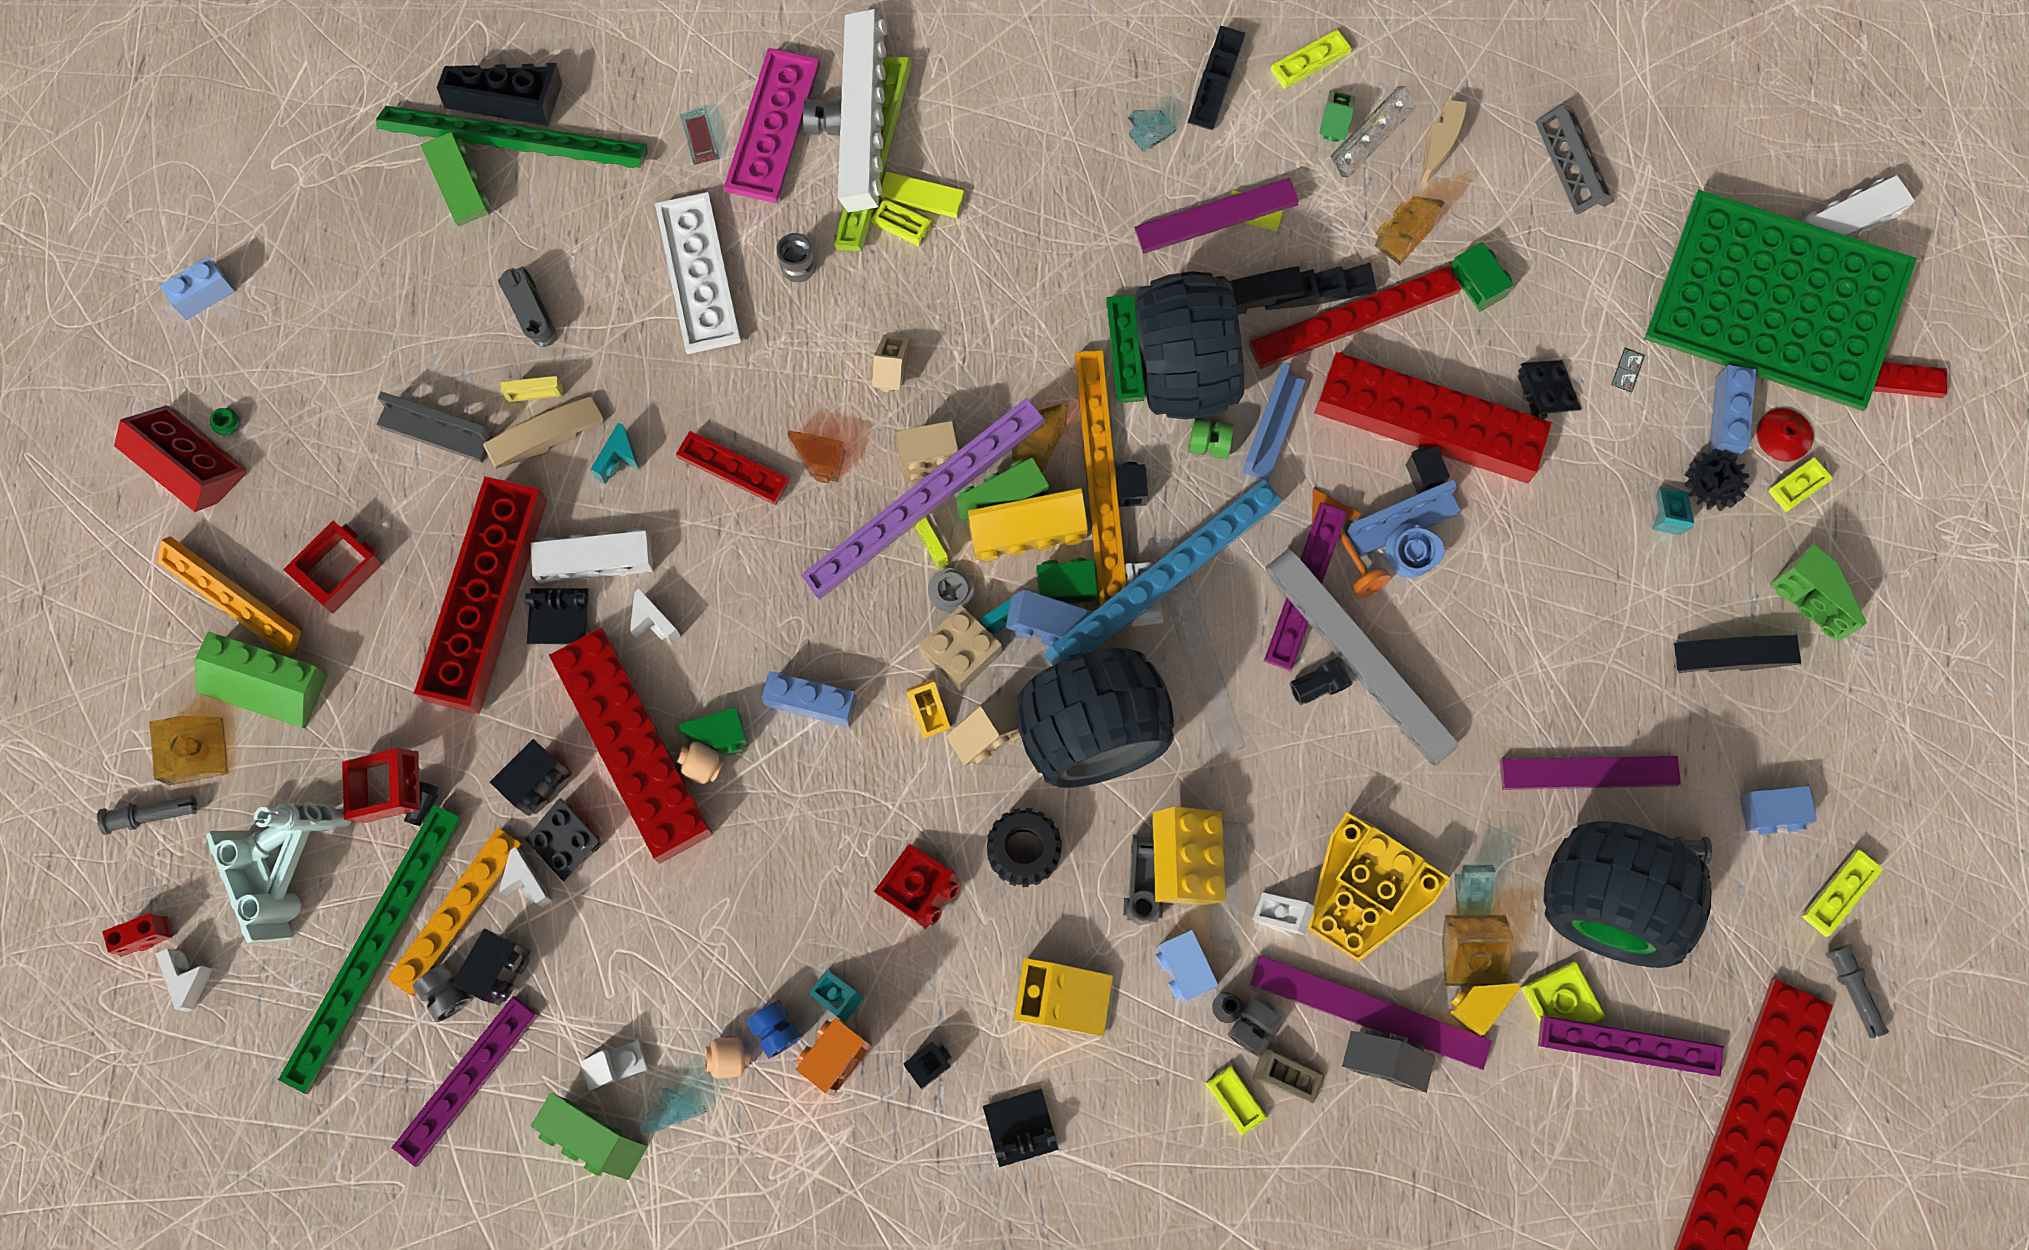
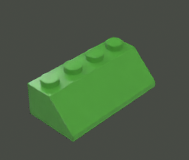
[195,631,328,729]

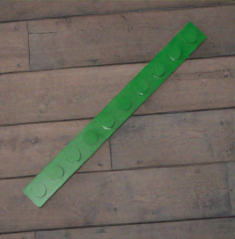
[376,105,647,168]
[278,805,463,1094]

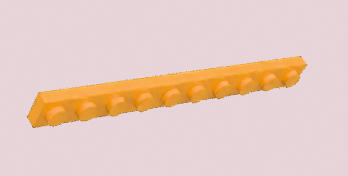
[1074,350,1127,607]

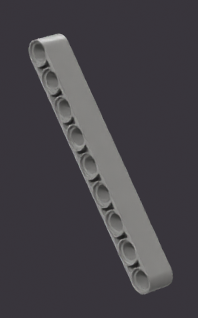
[1265,549,1458,766]

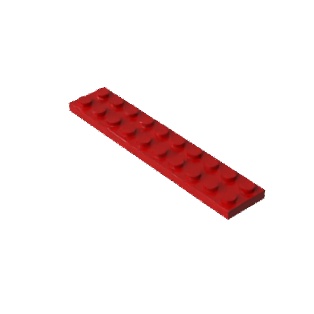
[1673,979,1833,1250]

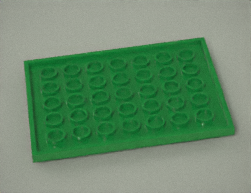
[1644,189,1917,411]

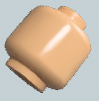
[676,741,723,785]
[704,1036,750,1079]

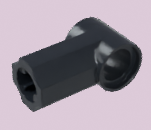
[1289,658,1353,706]

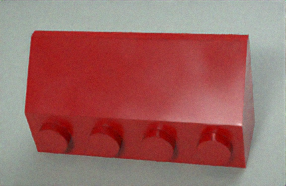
[114,405,246,512]

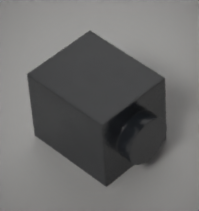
[1405,446,1450,494]
[1115,462,1148,507]

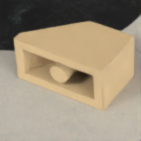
[872,336,910,392]

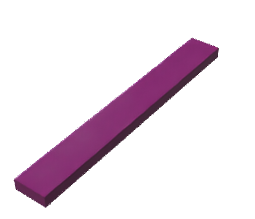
[1249,956,1492,1070]

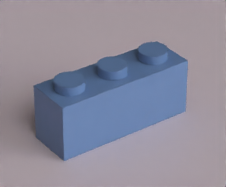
[1709,365,1756,458]
[1006,590,1093,646]
[761,671,857,727]

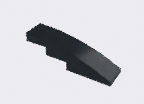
[1188,25,1245,131]
[1265,263,1377,310]
[1229,266,1304,315]
[1674,635,1802,673]

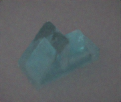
[1128,110,1177,152]
[1454,865,1496,920]
[639,1087,707,1135]

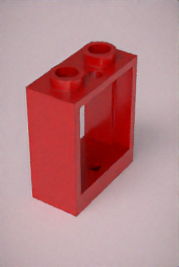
[283,520,382,614]
[342,748,421,823]

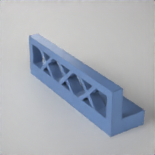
[1242,362,1306,482]
[1346,479,1461,558]

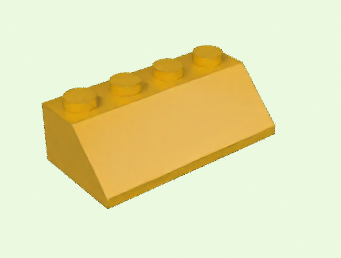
[968,488,1087,562]

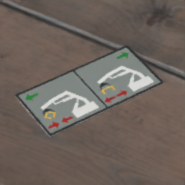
[1611,348,1645,393]

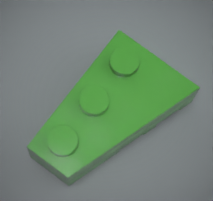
[420,133,490,226]
[531,1093,648,1180]

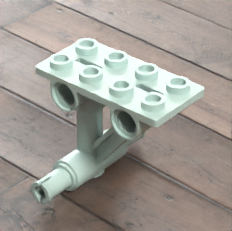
[206,802,351,943]

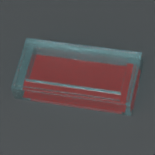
[680,108,720,165]

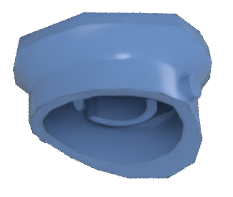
[1385,523,1445,578]

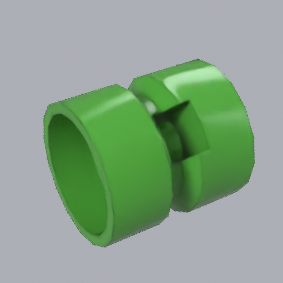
[1188,418,1234,459]

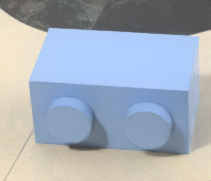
[159,256,235,320]
[1155,930,1219,1003]

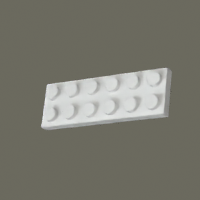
[655,192,741,354]

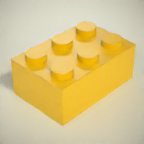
[1153,806,1226,905]

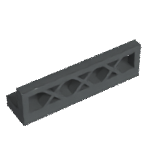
[1535,104,1614,215]
[377,391,493,463]

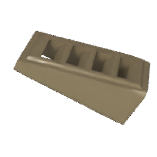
[1253,1050,1324,1103]

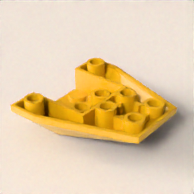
[1307,811,1451,962]

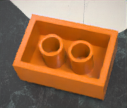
[795,1018,871,1096]

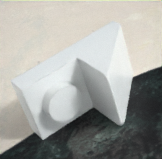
[631,588,681,644]
[499,847,553,907]
[1252,892,1315,937]
[156,948,212,1012]
[580,1040,649,1092]

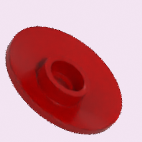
[1756,408,1813,462]

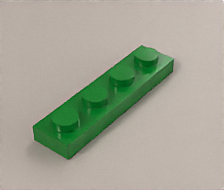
[1106,295,1145,403]

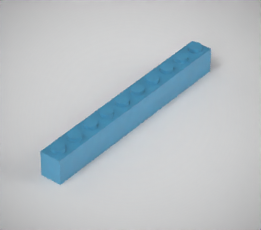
[1044,479,1282,665]

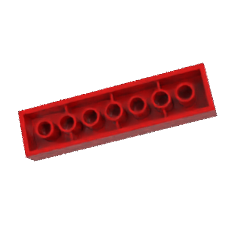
[1314,352,1552,484]
[413,476,547,715]
[549,628,713,864]

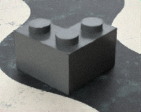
[1342,1028,1435,1093]

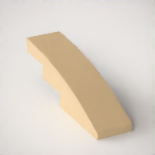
[483,396,603,469]

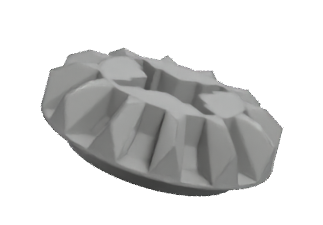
[928,568,974,614]

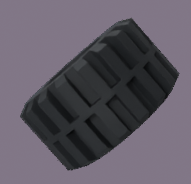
[987,808,1062,887]

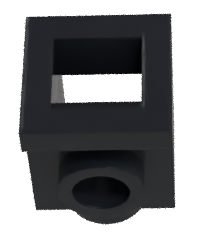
[903,1041,952,1090]

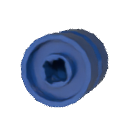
[746,1000,802,1059]

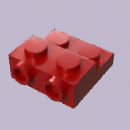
[874,844,961,930]

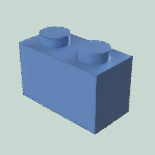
[1740,786,1817,835]

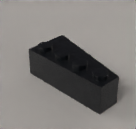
[436,63,562,126]

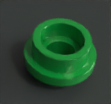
[210,408,240,436]

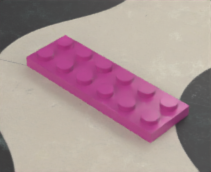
[724,48,820,203]

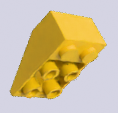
[1013,958,1113,1037]

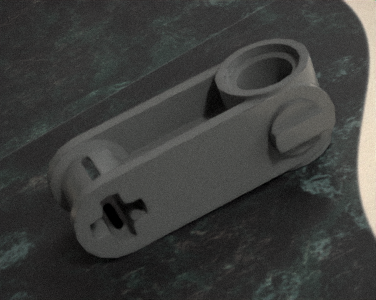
[498,266,556,347]
[1123,834,1163,925]

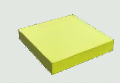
[1521,961,1606,1024]

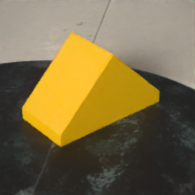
[906,679,951,739]

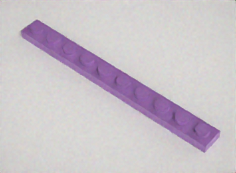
[801,397,1046,599]

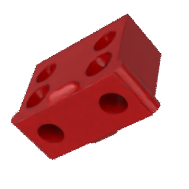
[102,913,173,957]

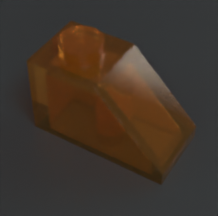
[787,430,846,483]

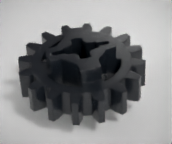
[1684,449,1750,511]

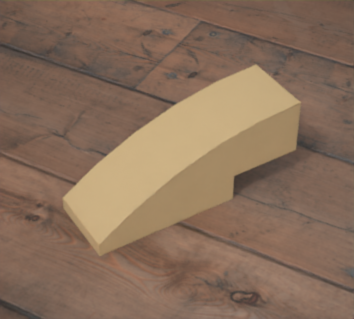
[1421,99,1467,183]

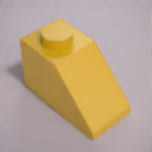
[1449,983,1521,1036]

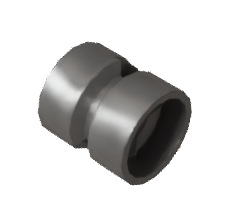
[803,99,842,135]
[776,233,816,282]
[413,964,471,1023]
[1227,999,1284,1057]

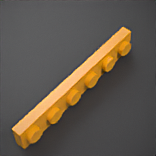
[156,536,301,657]
[387,827,524,996]

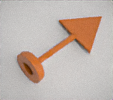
[1312,488,1391,598]

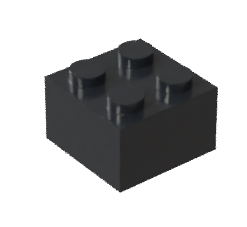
[489,739,571,816]
[452,928,531,1006]

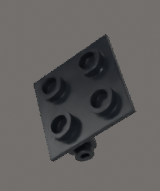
[1517,360,1581,419]
[525,588,588,644]
[525,798,602,882]
[983,1088,1059,1167]

